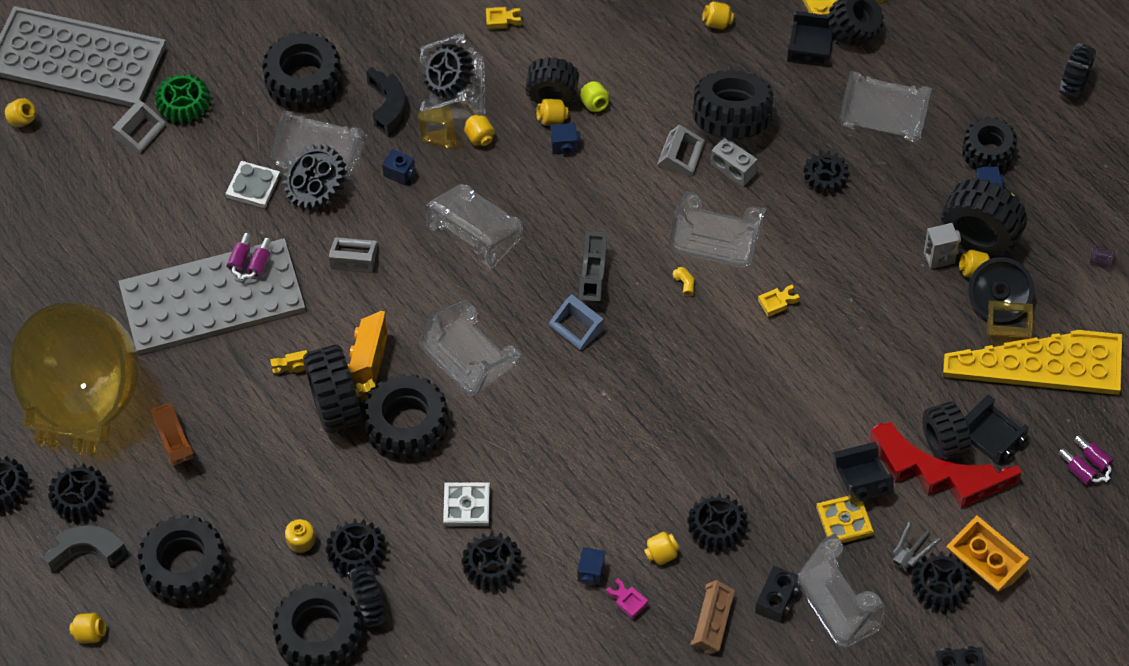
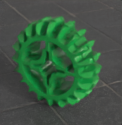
[155,72,211,125]

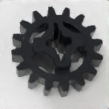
[803,151,849,193]

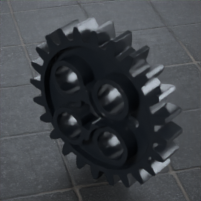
[282,144,348,211]

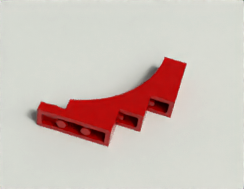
[869,421,1022,508]

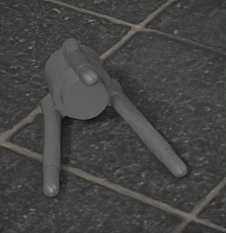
[892,522,942,571]

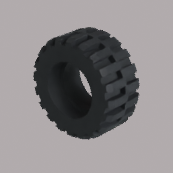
[262,32,343,111]
[693,70,774,140]
[940,179,1027,257]
[303,344,362,434]
[363,374,449,461]
[137,515,228,606]
[272,582,363,666]

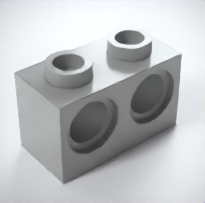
[711,137,758,187]
[924,223,961,269]

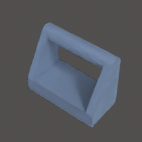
[548,294,604,351]

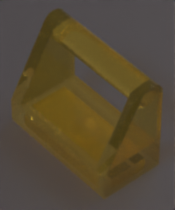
[417,106,456,148]
[986,300,1033,339]

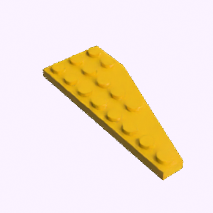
[943,330,1122,395]

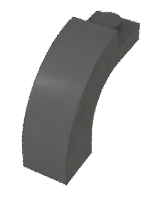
[579,230,607,301]
[43,526,128,573]

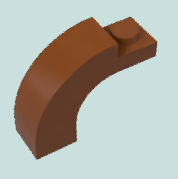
[150,402,193,466]

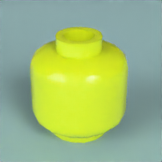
[579,81,610,112]

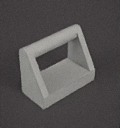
[113,100,166,153]
[657,124,705,176]
[329,237,377,272]

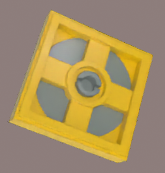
[816,496,874,546]

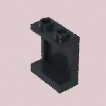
[787,11,833,67]
[965,394,1029,465]
[833,442,894,504]

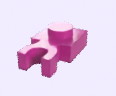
[606,579,648,620]

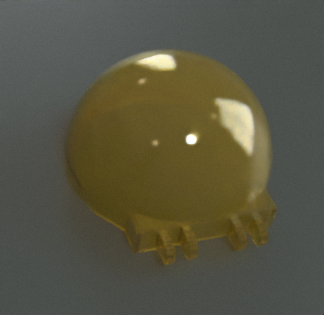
[10,302,139,456]

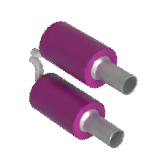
[226,233,271,281]
[1059,435,1114,485]

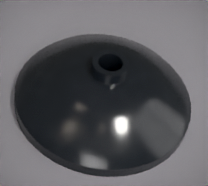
[968,257,1034,322]

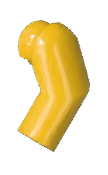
[673,267,694,297]

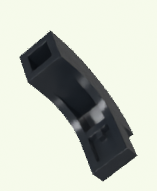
[366,67,406,137]

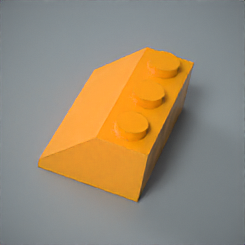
[348,311,388,387]
[946,516,1029,592]

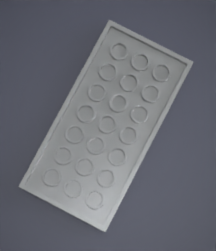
[0,6,166,107]
[118,238,306,355]

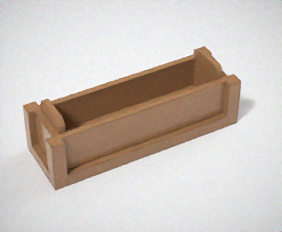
[690,580,735,655]

